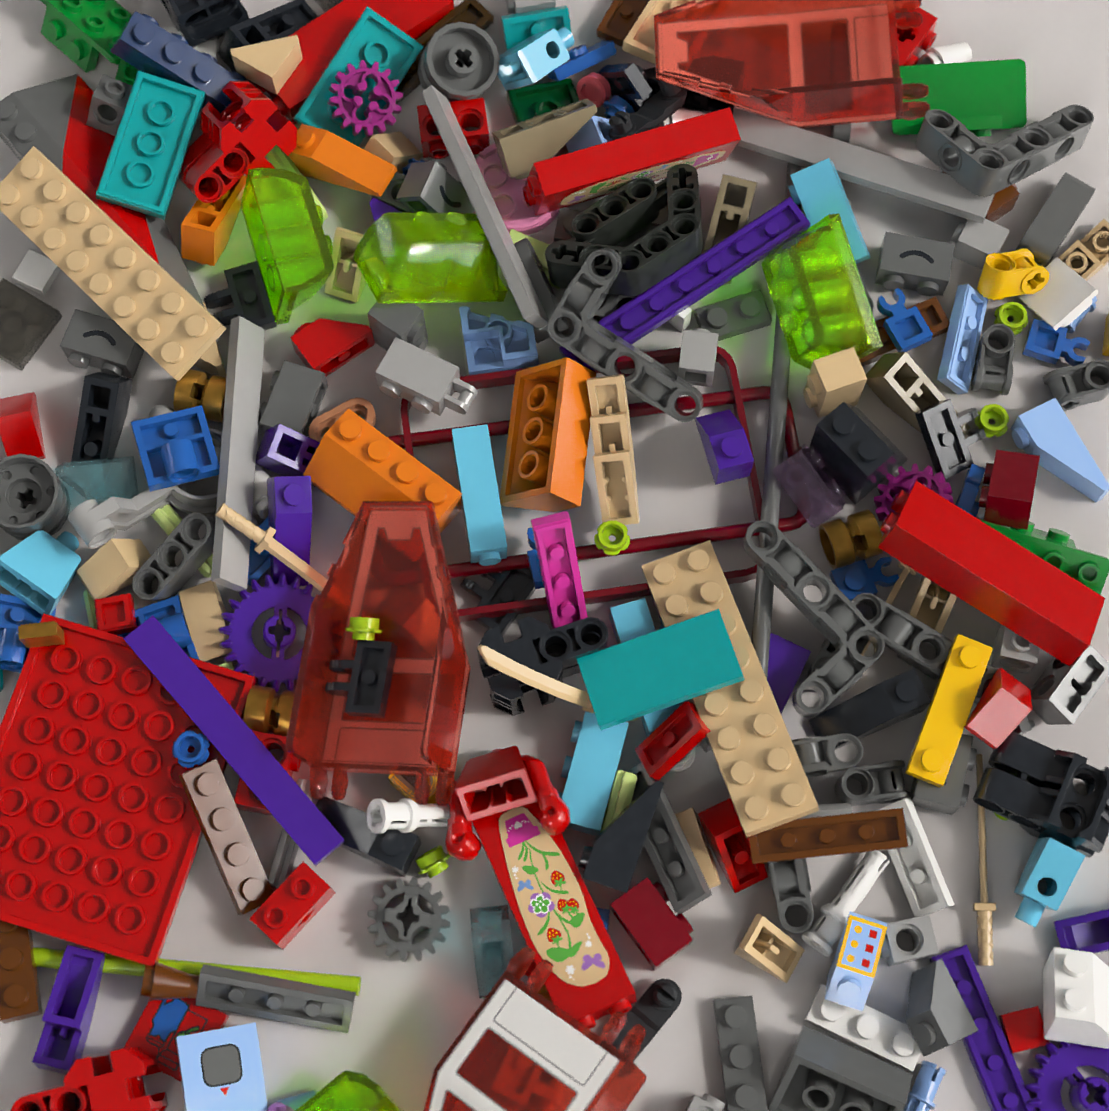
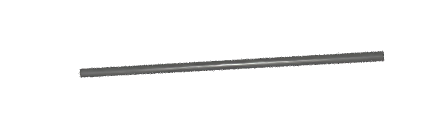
[751,162,804,679]

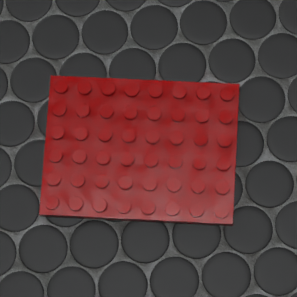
[0,613,256,967]

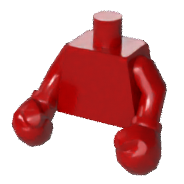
[445,746,570,862]

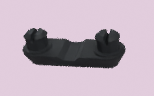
[608,77,688,140]
[601,978,682,1075]

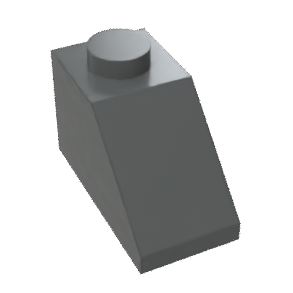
[905,958,978,1057]

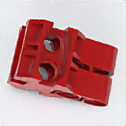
[178,81,297,203]
[10,1047,168,1111]

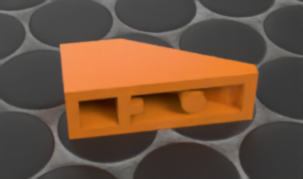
[289,124,397,197]
[181,175,250,266]

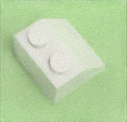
[1042,947,1109,1049]

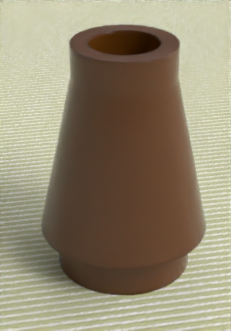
[140,962,199,1001]

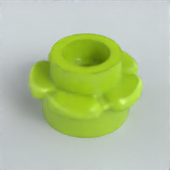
[994,302,1028,335]
[974,404,1009,438]
[594,520,630,556]
[345,617,382,641]
[415,845,451,878]

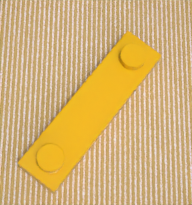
[905,634,993,788]

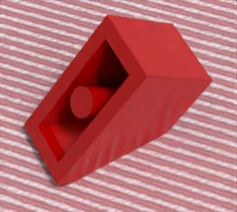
[290,318,375,377]
[698,798,768,894]

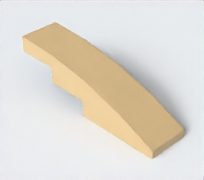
[586,374,640,525]

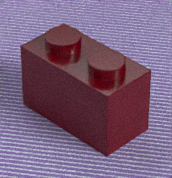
[978,449,1040,530]
[609,877,694,971]

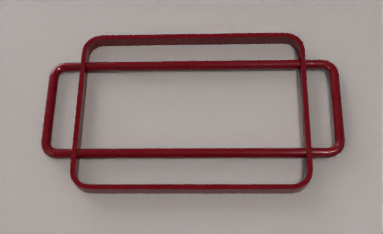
[365,346,812,623]

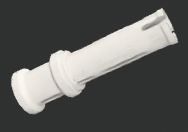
[367,798,473,834]
[802,851,890,957]

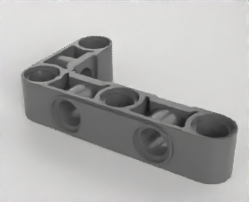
[915,105,1094,197]
[547,248,703,422]
[743,520,885,717]
[808,593,997,704]
[768,734,863,933]

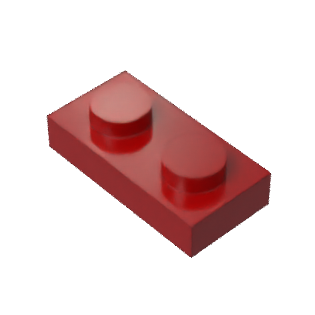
[635,701,711,780]

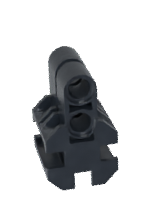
[160,0,250,48]
[477,616,608,716]
[973,732,1109,858]

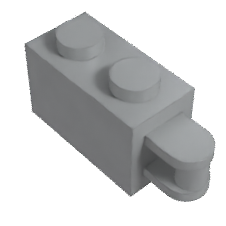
[375,337,478,416]

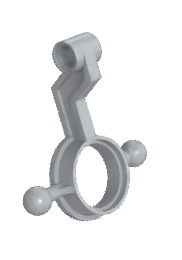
[68,405,258,549]

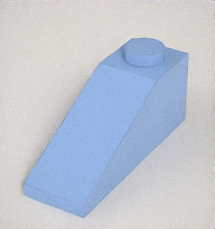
[1011,398,1109,502]

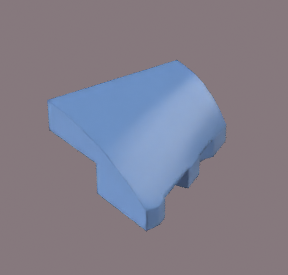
[459,306,539,375]

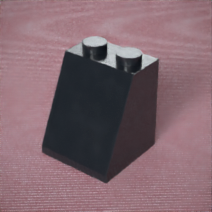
[807,402,908,505]

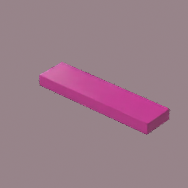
[531,511,588,629]

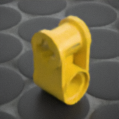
[977,249,1049,300]

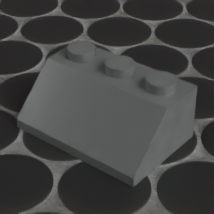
[768,1025,913,1111]

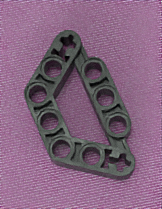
[545,164,703,296]

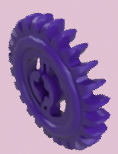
[218,573,340,694]
[1025,1041,1109,1111]

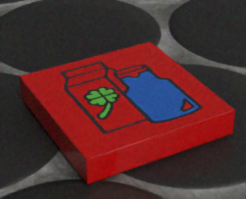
[124,998,229,1082]

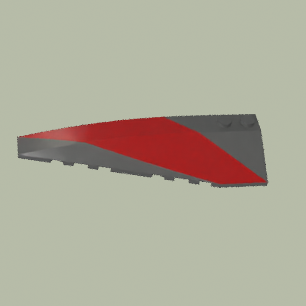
[0,74,220,341]

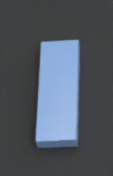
[937,284,988,394]

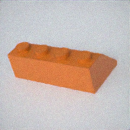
[499,357,596,512]
[303,408,462,562]

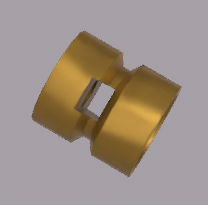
[173,369,226,423]
[819,509,884,569]
[243,685,306,741]

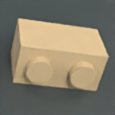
[803,347,867,418]

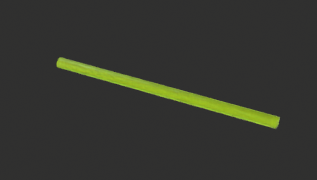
[33,947,361,996]

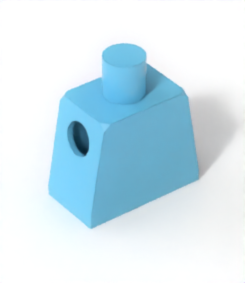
[497,27,574,91]
[0,530,81,615]
[1014,837,1086,928]

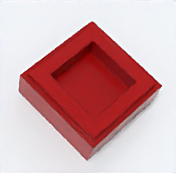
[94,593,137,635]
[999,1006,1049,1054]

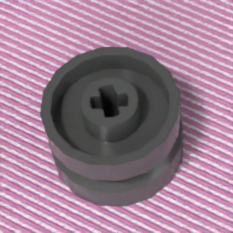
[417,22,500,102]

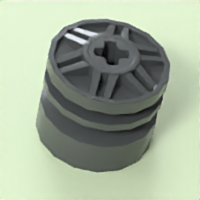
[0,454,71,541]

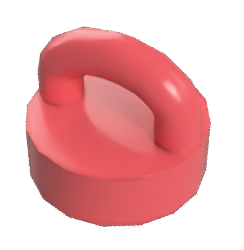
[576,72,611,108]

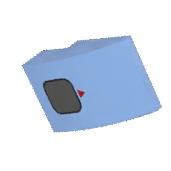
[176,1022,268,1111]

